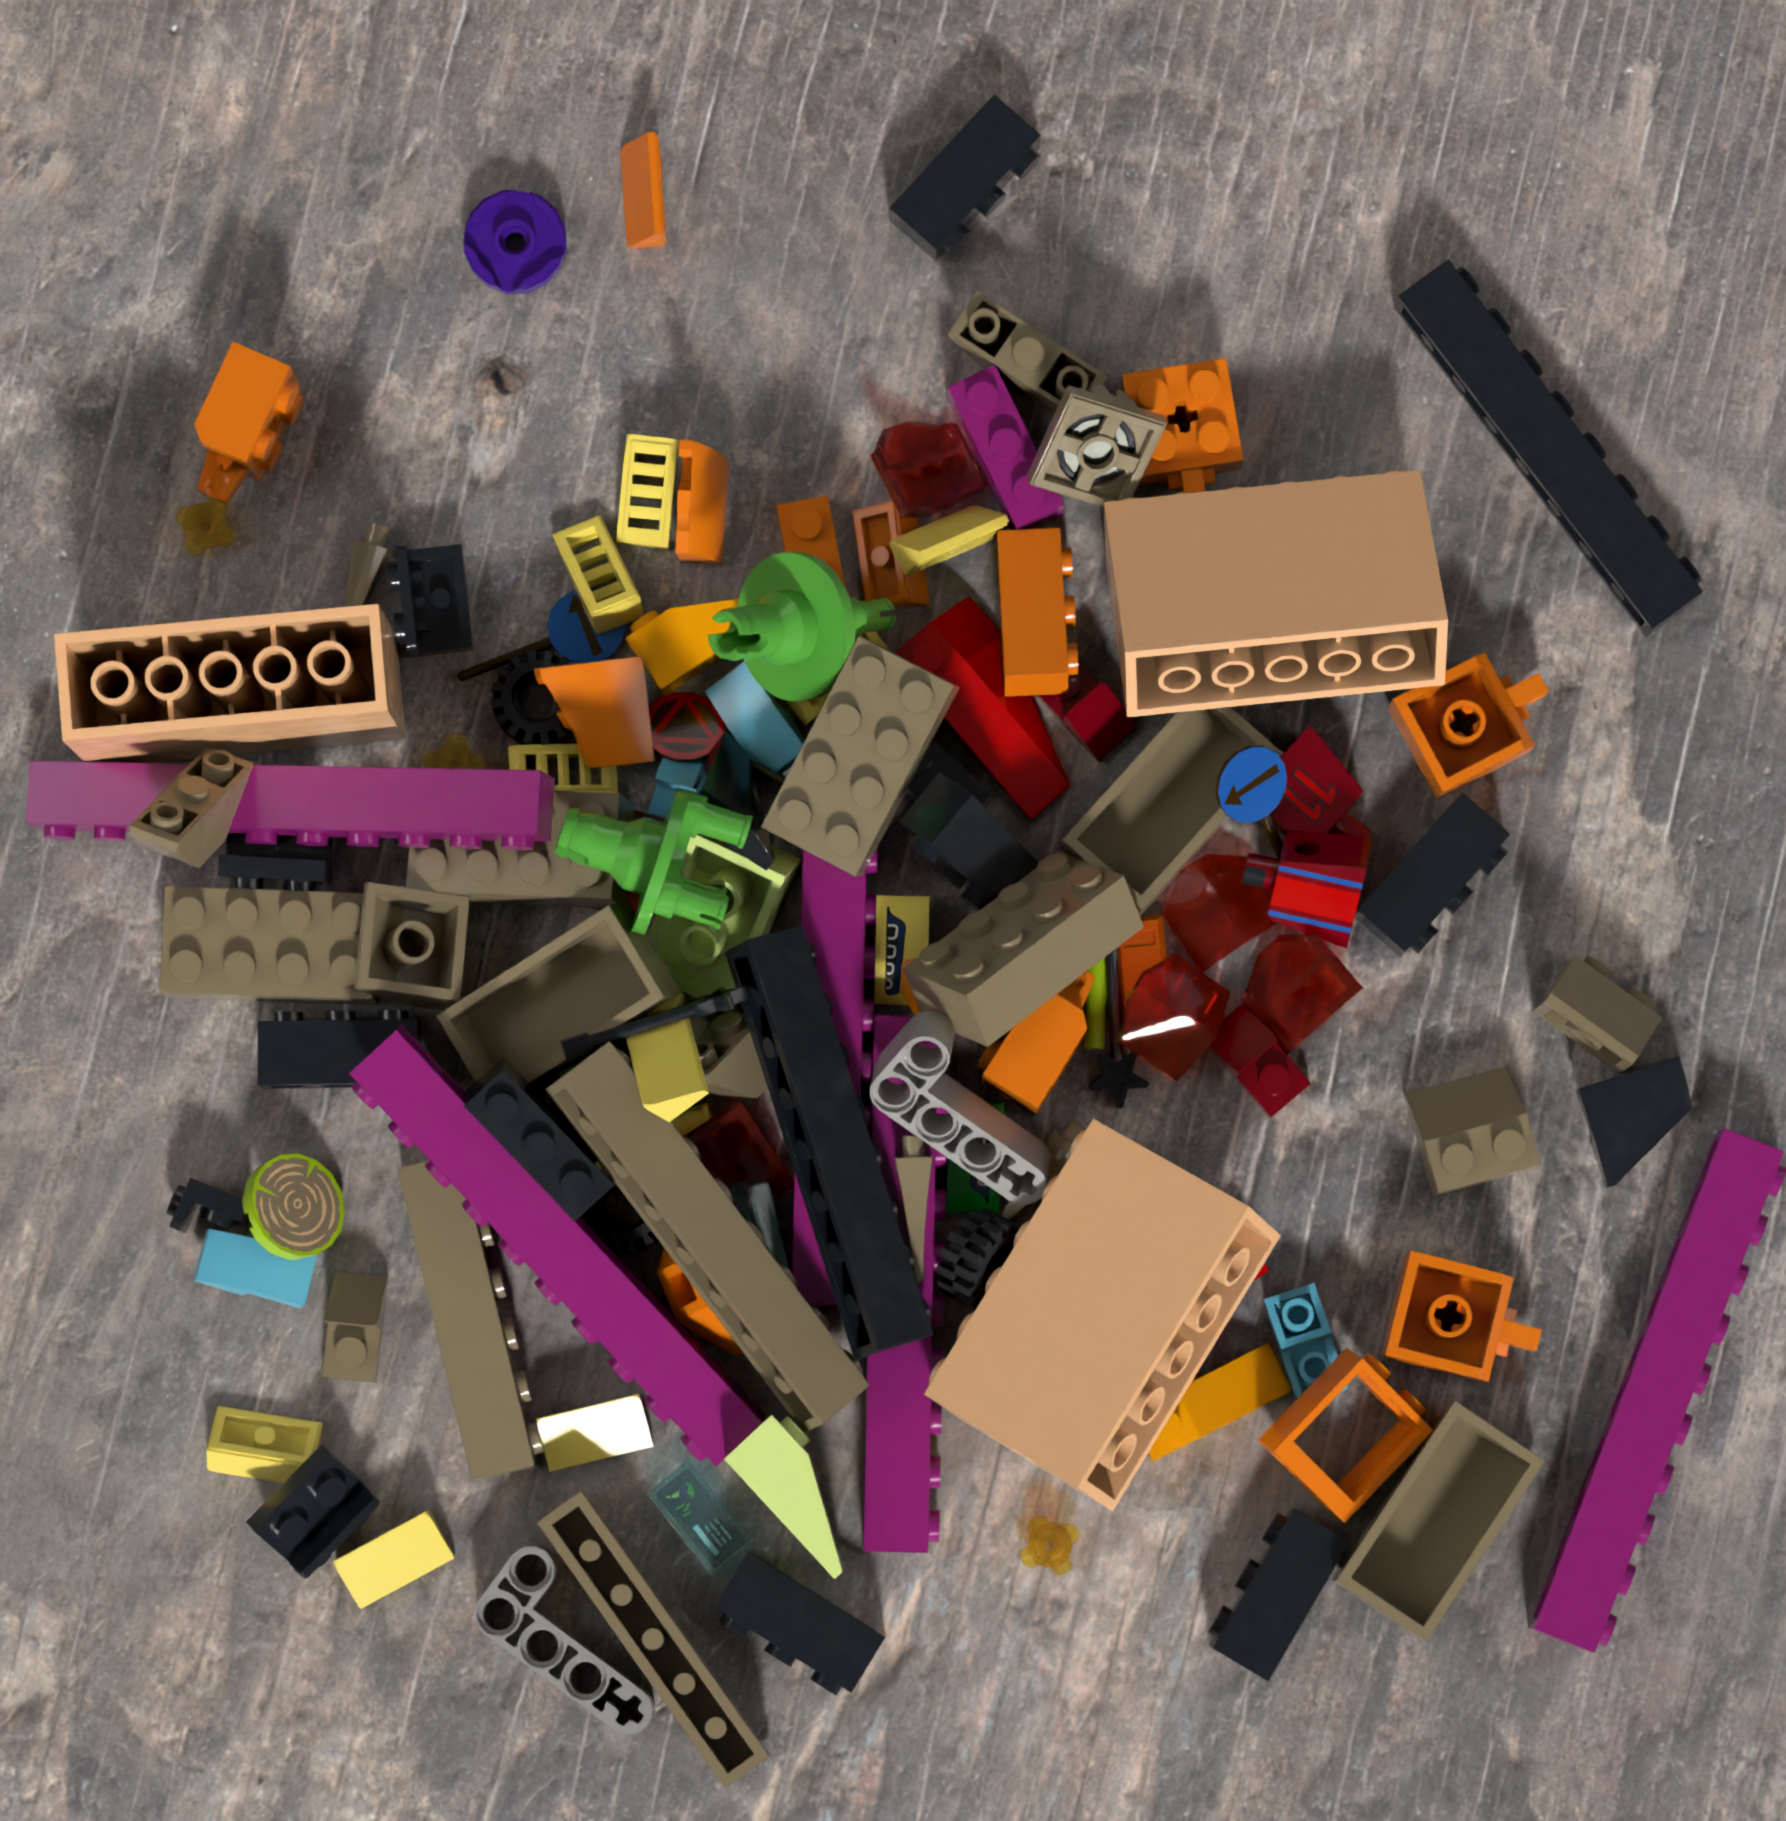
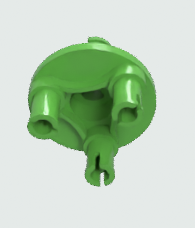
[708,551,896,701]
[554,788,753,935]

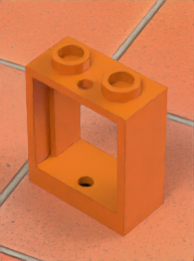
[1258,1348,1433,1523]

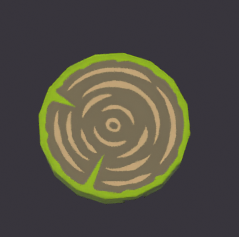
[242,1153,345,1260]

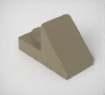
[322,1271,389,1383]

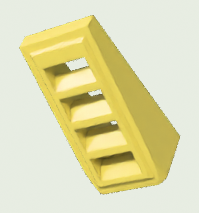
[616,434,679,549]
[552,515,644,634]
[508,744,618,793]

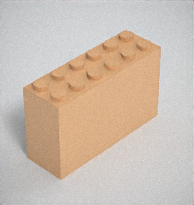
[1104,470,1448,717]
[54,604,406,763]
[924,1119,1281,1512]

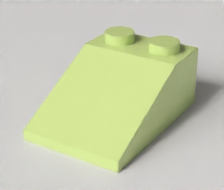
[648,834,802,998]
[724,1415,844,1579]

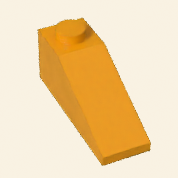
[626,599,739,696]
[1147,1343,1292,1462]

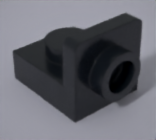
[167,1178,249,1233]

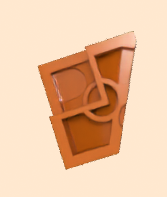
[675,440,730,565]
[534,656,654,768]

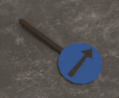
[457,589,626,681]
[1215,745,1287,859]

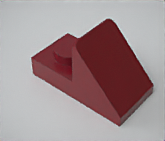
[1035,661,1137,763]
[1201,1004,1311,1119]

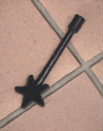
[1089,947,1149,1108]
[560,985,750,1061]

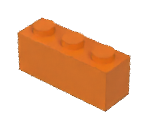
[997,528,1078,697]

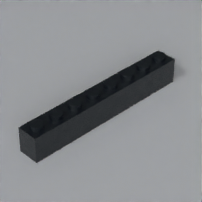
[1394,259,1703,637]
[725,926,933,1361]

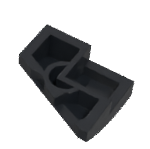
[693,731,775,871]
[1576,1056,1692,1188]

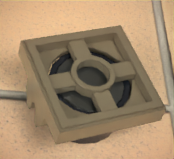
[1026,383,1167,507]

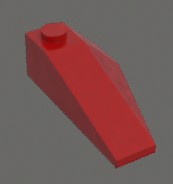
[895,596,1070,821]

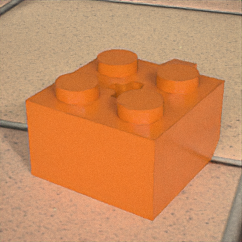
[194,341,305,505]
[1120,358,1244,493]
[1387,653,1549,800]
[979,970,1096,1116]
[1380,1250,1542,1383]

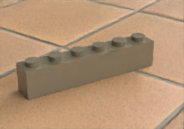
[397,1161,544,1481]
[537,1491,771,1788]

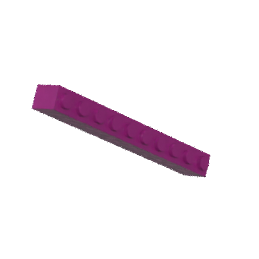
[26,761,554,850]
[792,847,878,1308]
[864,1016,947,1553]
[349,1024,765,1467]
[1528,1128,1786,1653]

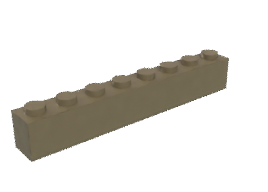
[545,1041,870,1433]

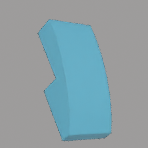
[705,661,805,782]
[193,1229,318,1308]
[1264,1283,1348,1401]

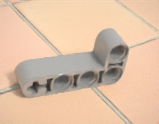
[870,1010,1051,1205]
[474,1546,655,1735]

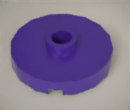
[463,190,567,294]

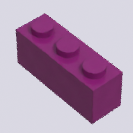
[947,365,1064,530]

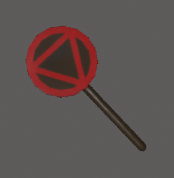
[648,692,786,786]

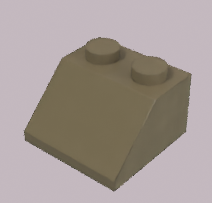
[355,882,470,1010]
[1533,955,1662,1074]
[1404,1067,1542,1197]

